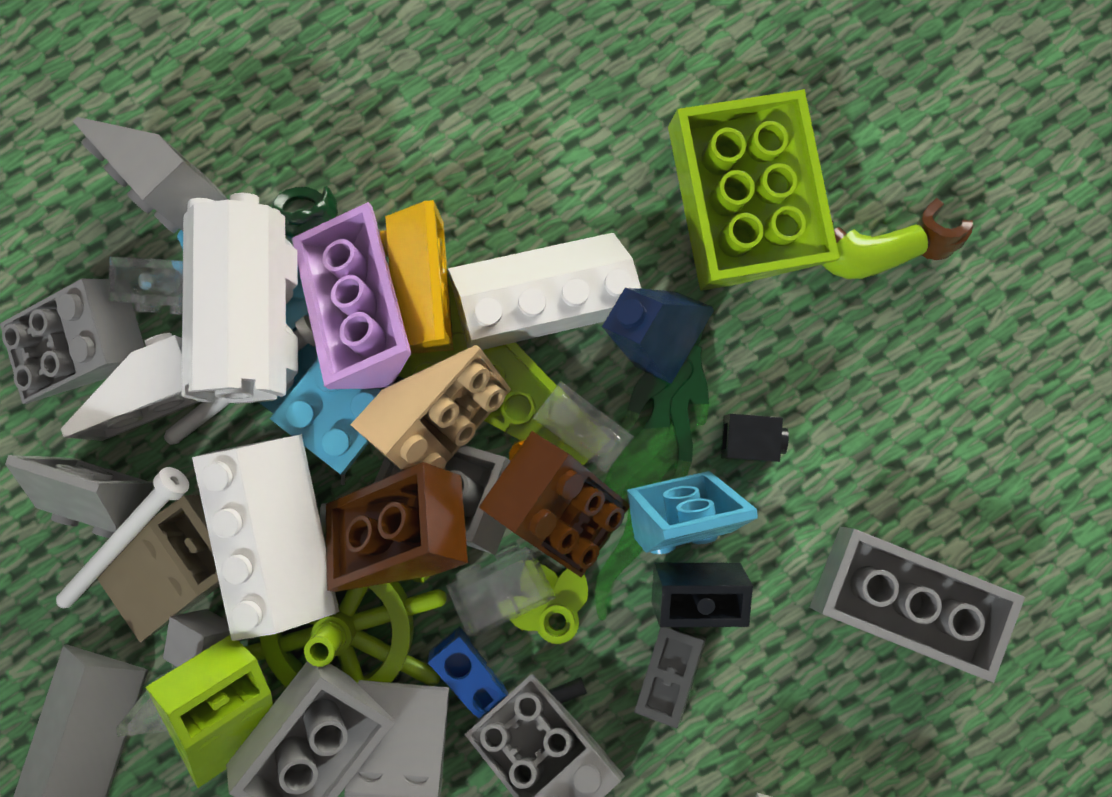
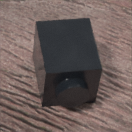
[721,413,789,462]

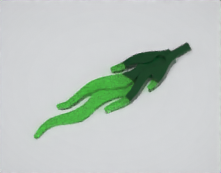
[594,325,709,621]

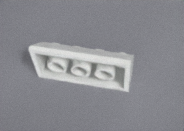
[448,233,641,350]
[192,434,339,641]

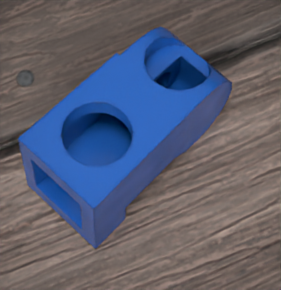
[428,626,509,719]

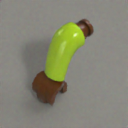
[822,198,973,279]

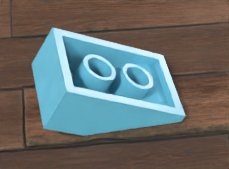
[627,471,758,554]

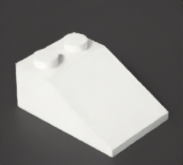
[61,333,201,441]

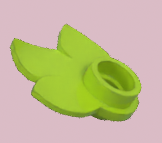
[504,561,588,644]

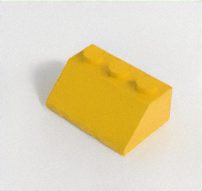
[379,200,454,354]

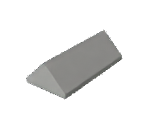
[14,644,148,797]

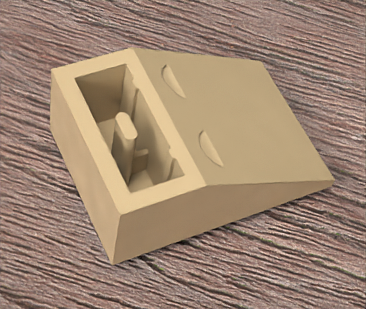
[350,345,511,471]

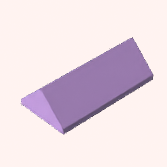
[292,202,411,389]

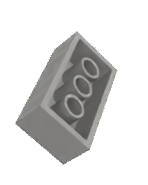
[809,526,1025,683]

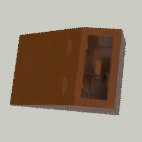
[479,431,629,578]

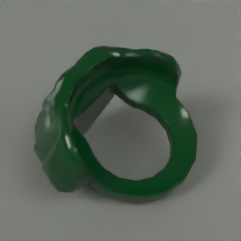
[272,186,338,239]

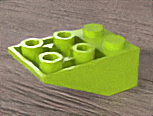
[146,635,273,788]

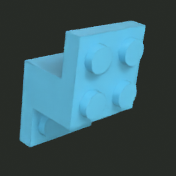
[259,343,381,475]

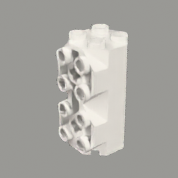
[182,193,298,403]

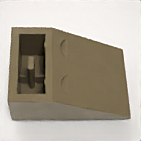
[97,495,220,643]

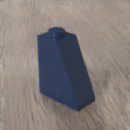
[602,287,714,384]

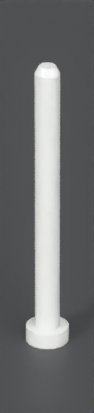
[56,467,189,608]

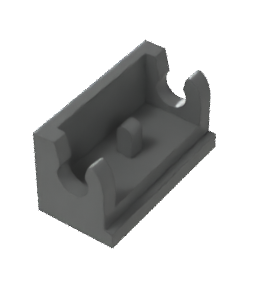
[634,627,707,728]

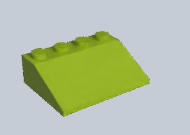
[668,89,840,291]

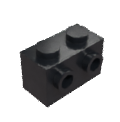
[651,562,753,627]

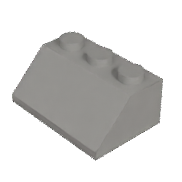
[226,661,395,797]

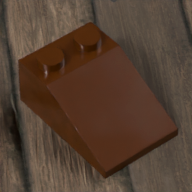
[326,462,468,592]

